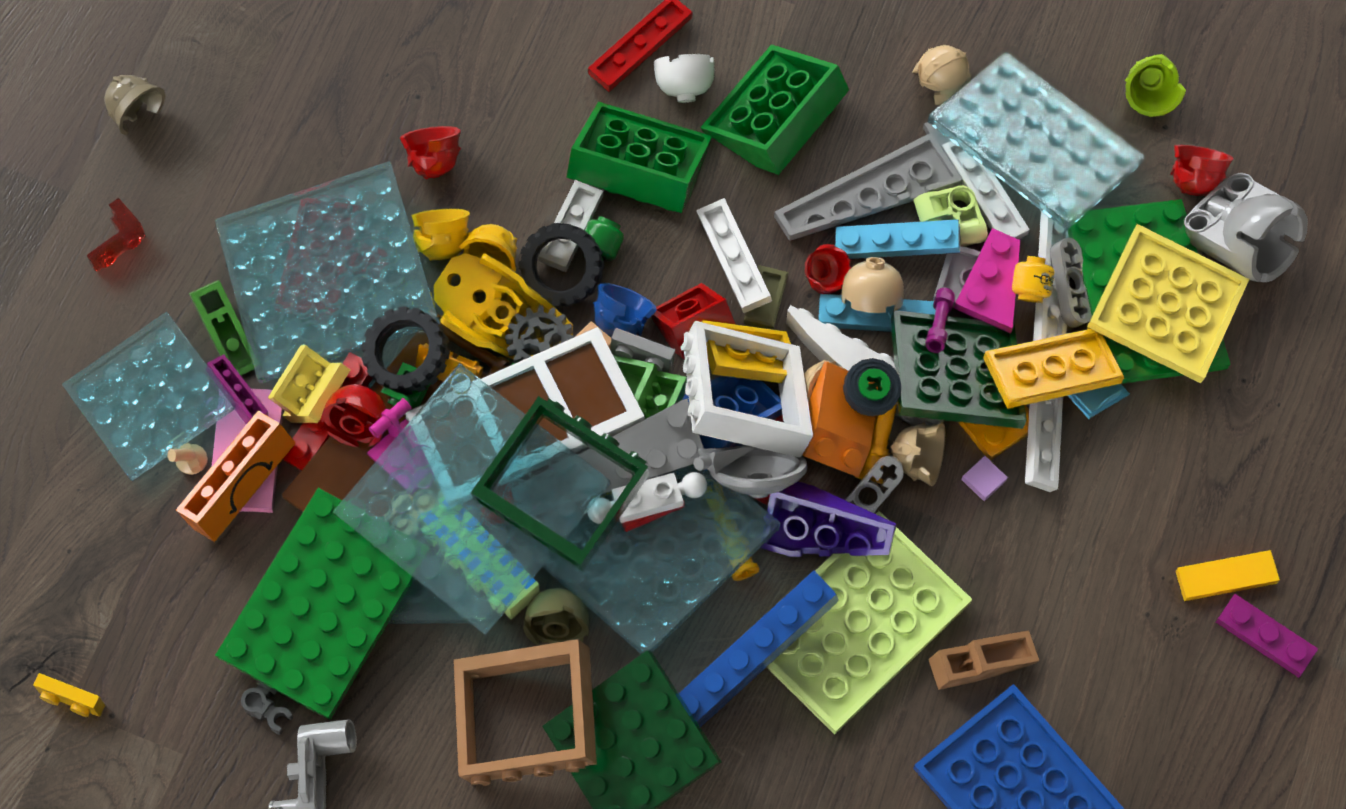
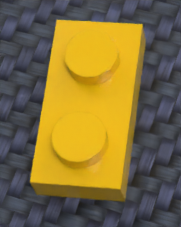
[33,673,105,717]

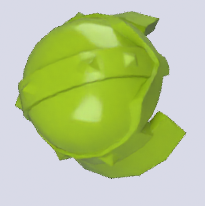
[1125,54,1186,117]

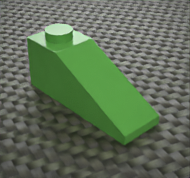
[189,280,261,375]

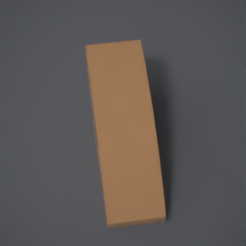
[928,631,1039,690]

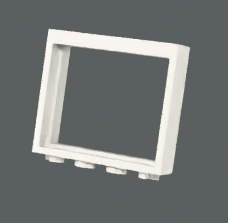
[681,321,813,458]

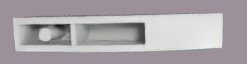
[786,306,944,426]

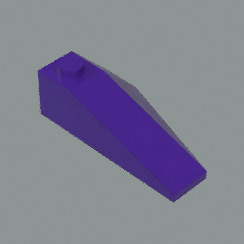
[760,481,896,557]

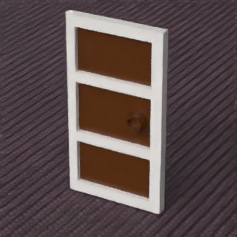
[406,327,645,509]

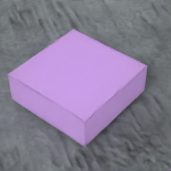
[962,456,1008,501]

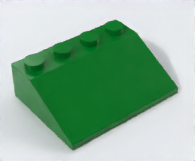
[700,44,849,175]
[566,101,712,213]

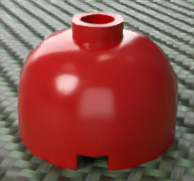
[321,385,386,447]

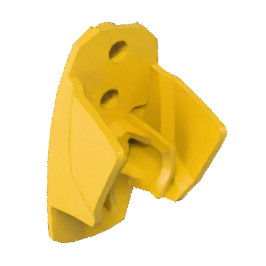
[434,253,573,360]

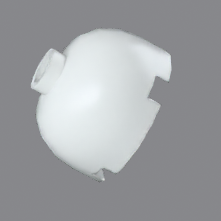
[654,54,715,103]

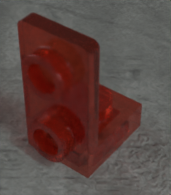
[87,198,146,272]

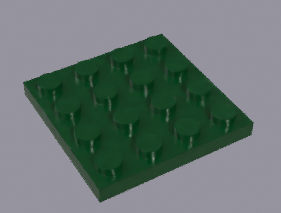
[891,310,1027,429]
[542,650,722,809]

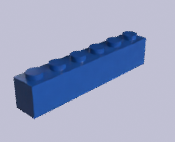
[679,570,839,727]

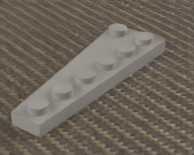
[774,133,963,241]
[511,399,704,517]

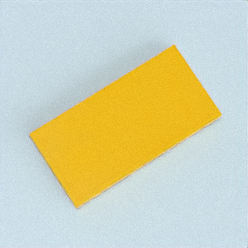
[983,329,1124,409]

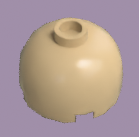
[841,257,904,313]

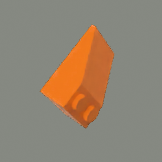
[802,361,878,478]

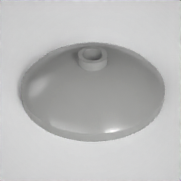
[710,448,807,498]

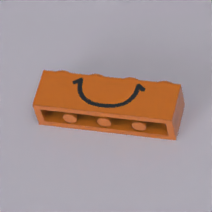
[176,411,295,542]

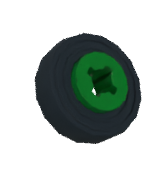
[843,358,902,416]

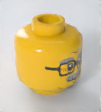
[1012,256,1055,303]

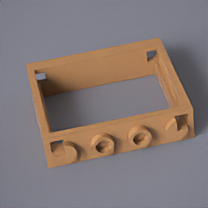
[454,639,597,786]

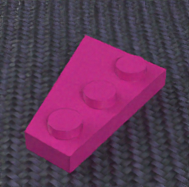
[954,228,1021,334]

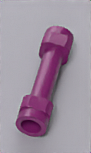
[925,288,955,353]

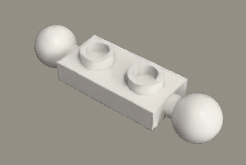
[587,472,707,524]

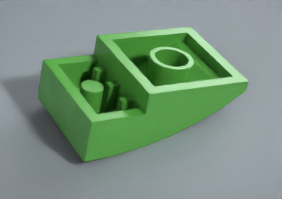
[613,355,687,419]

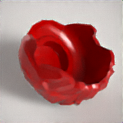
[804,244,851,294]

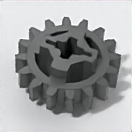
[505,305,574,364]

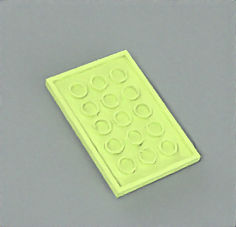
[766,511,972,735]

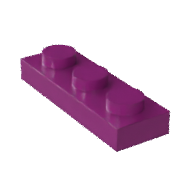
[1215,594,1318,678]

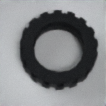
[518,223,604,307]
[361,306,450,395]

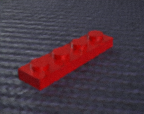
[588,0,693,92]
[282,352,373,471]

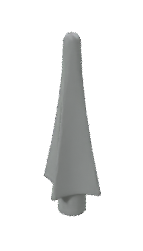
[693,445,755,474]

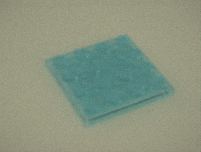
[62,311,236,481]

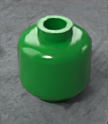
[585,216,624,261]

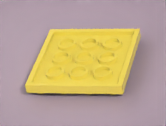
[1087,224,1249,383]

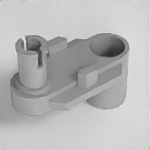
[269,719,357,809]

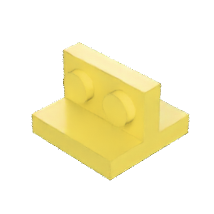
[268,345,350,423]

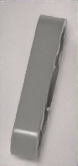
[1050,238,1092,328]
[845,456,903,513]

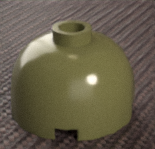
[523,588,590,645]

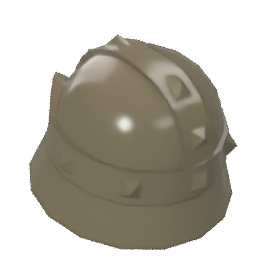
[104,75,166,136]

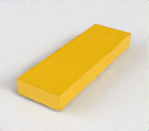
[1176,550,1280,601]

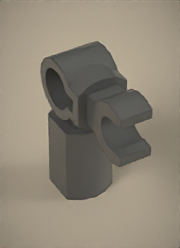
[241,680,293,735]

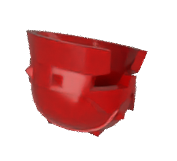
[400,126,461,180]
[1170,144,1234,196]

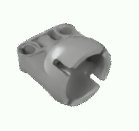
[1184,173,1308,282]

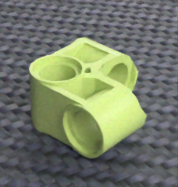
[913,185,988,247]

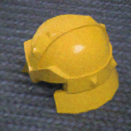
[411,209,470,261]
[458,224,517,271]

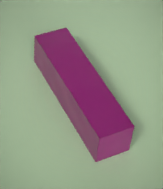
[207,354,268,424]

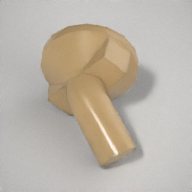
[167,442,208,475]

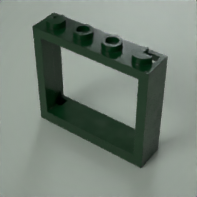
[470,396,650,572]

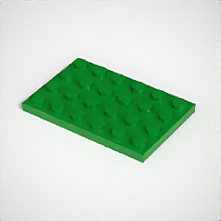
[1063,199,1231,384]
[215,488,431,720]

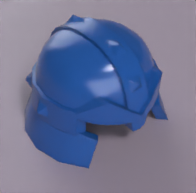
[593,283,657,337]

